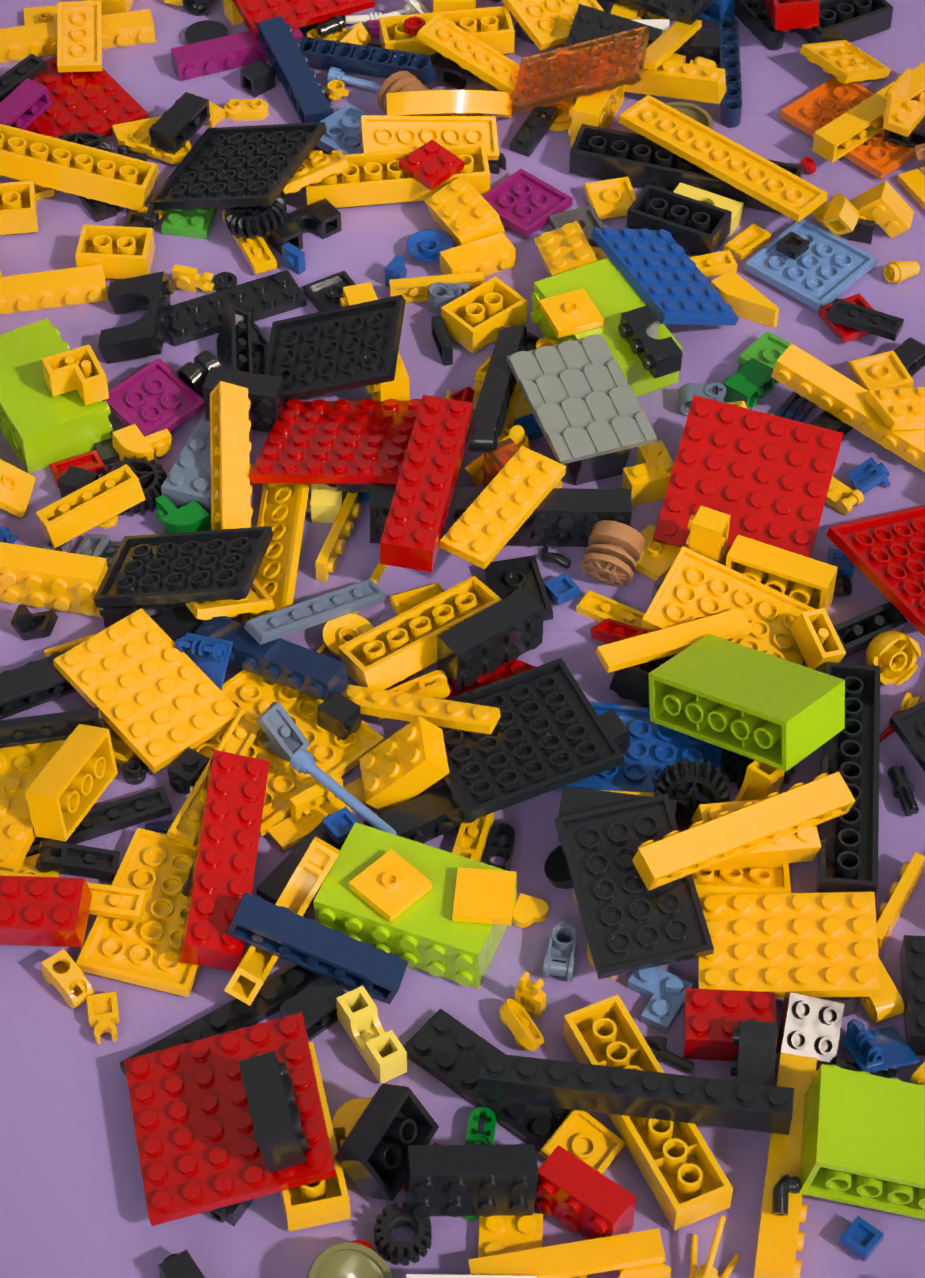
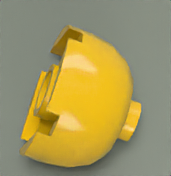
[865,630,921,686]

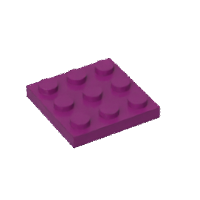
[482,169,573,238]
[102,359,205,437]

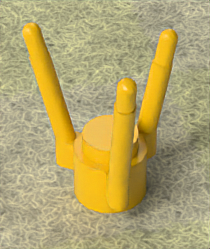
[688,1215,740,1278]

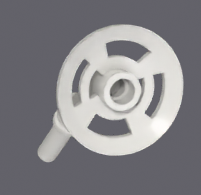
[345,0,429,24]

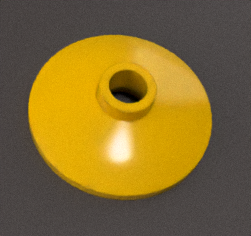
[322,614,374,656]

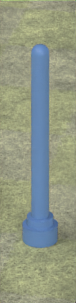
[327,67,382,92]
[290,748,397,835]

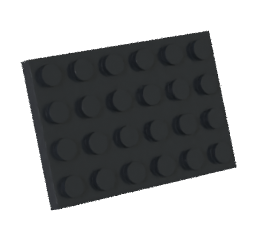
[263,295,406,402]
[93,526,273,608]
[555,794,714,979]

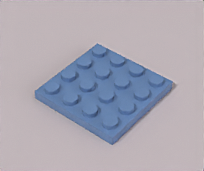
[744,219,877,311]

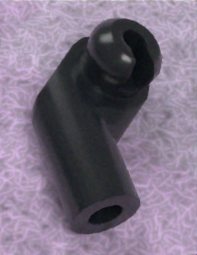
[117,145,147,161]
[772,1174,800,1216]

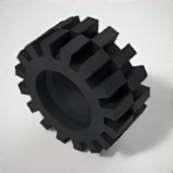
[374,1202,432,1266]

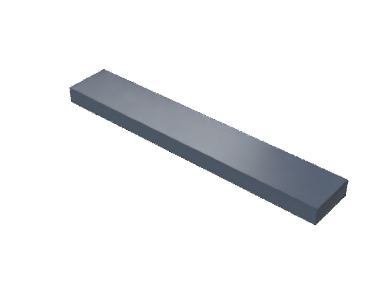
[244,579,386,645]

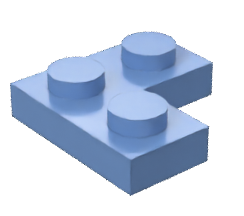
[627,967,694,1034]

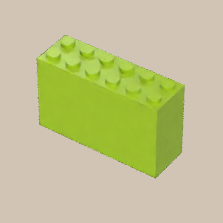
[530,258,682,397]
[0,318,113,474]
[649,634,845,772]
[313,822,517,989]
[799,1064,925,1220]

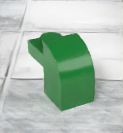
[155,494,211,534]

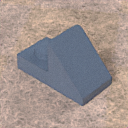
[255,701,310,762]

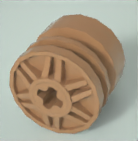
[377,71,430,114]
[580,520,645,587]

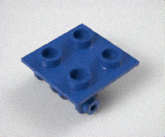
[175,632,233,690]
[839,1019,920,1073]

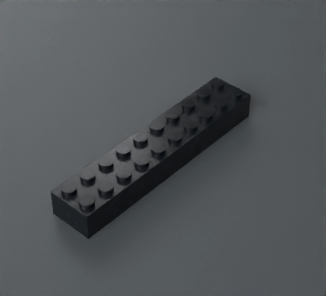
[569,124,803,215]
[370,485,632,547]
[816,662,881,898]

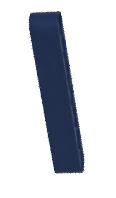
[718,17,742,128]
[299,37,436,84]

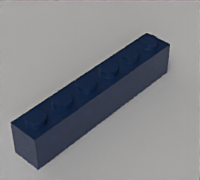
[257,16,333,123]
[194,616,349,700]
[226,892,408,1004]

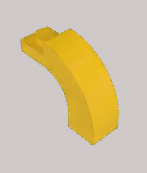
[733,760,785,802]

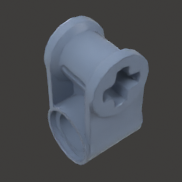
[428,282,472,315]
[679,382,727,416]
[542,923,577,982]

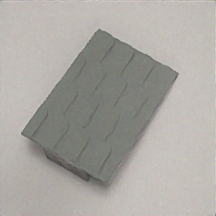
[506,335,657,485]

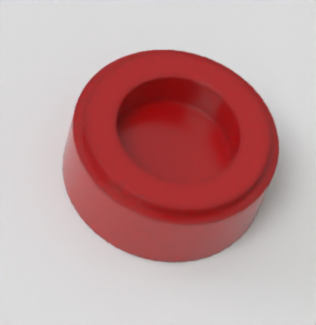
[404,17,426,36]

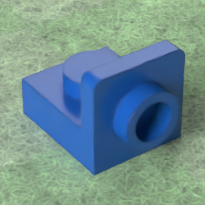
[847,457,890,494]

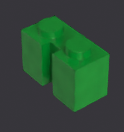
[722,358,775,409]

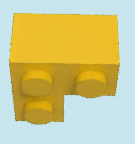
[850,180,914,239]
[42,345,109,405]
[622,440,674,506]

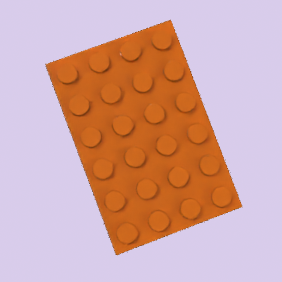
[780,76,917,180]

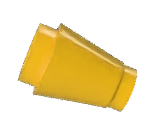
[883,261,920,284]

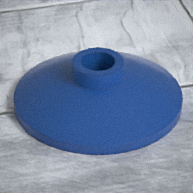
[406,230,453,262]

